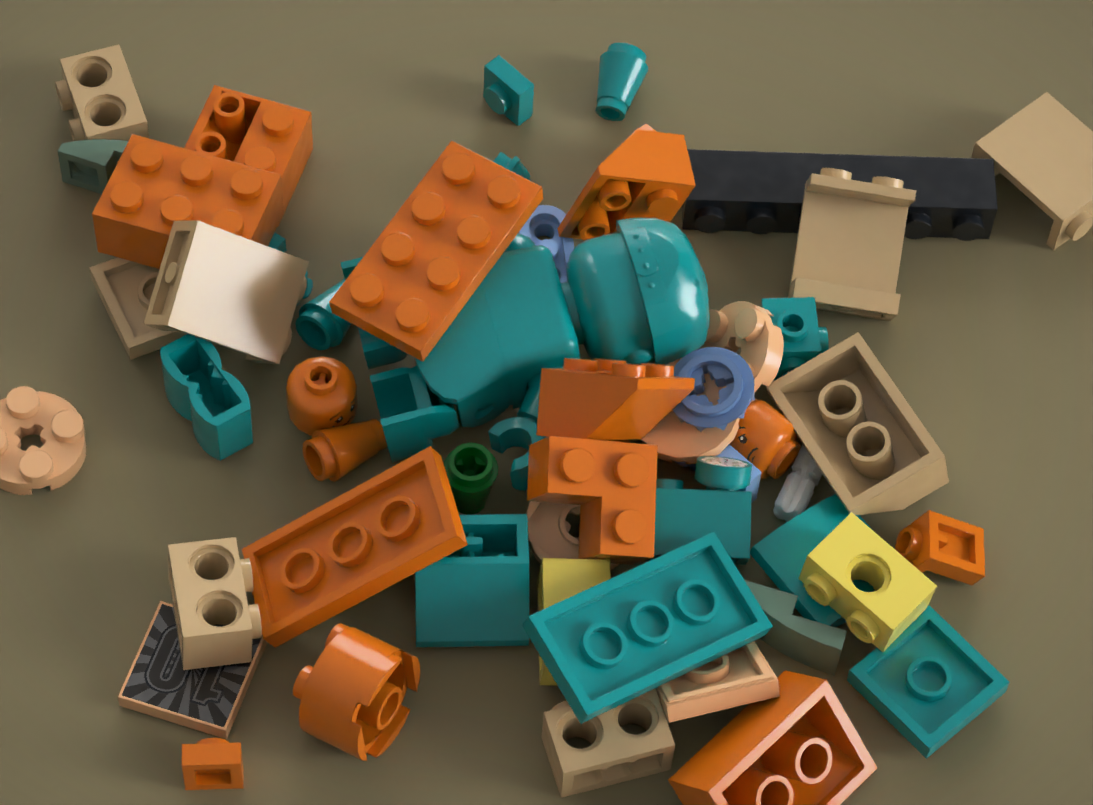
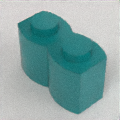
[160,334,253,461]

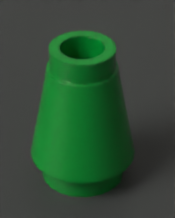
[444,443,498,515]

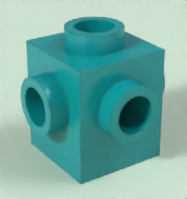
[760,297,829,381]

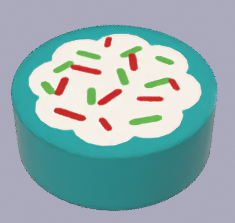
[694,456,752,489]

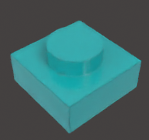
[483,55,534,126]

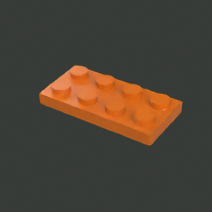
[329,140,543,362]
[242,446,468,648]

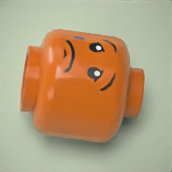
[286,356,357,436]
[730,400,801,480]

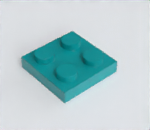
[847,605,1010,759]

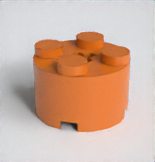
[293,623,421,761]

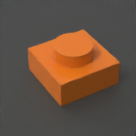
[182,738,244,790]

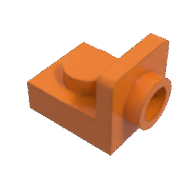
[895,510,985,585]

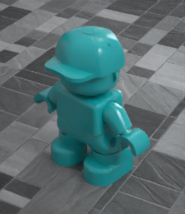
[340,218,710,490]

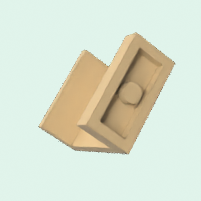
[971,92,1093,251]
[788,168,916,321]
[144,220,309,364]

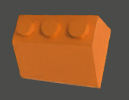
[668,670,877,805]

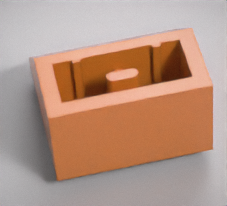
[184,85,313,227]
[557,129,696,241]
[536,358,695,440]

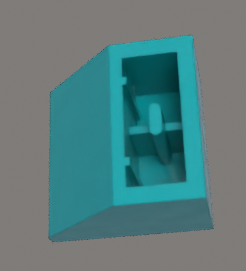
[415,514,529,647]

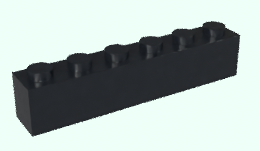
[682,149,998,241]

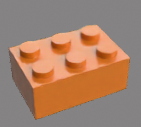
[92,134,284,269]

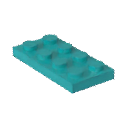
[522,532,773,724]

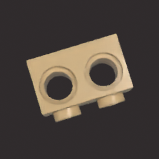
[55,44,149,141]
[168,537,262,670]
[541,688,675,798]

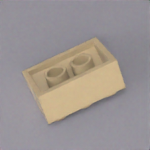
[766,332,949,515]

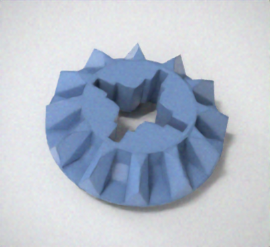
[673,347,755,432]

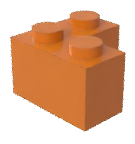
[527,436,658,565]

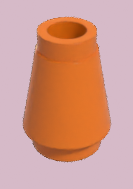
[302,418,387,482]

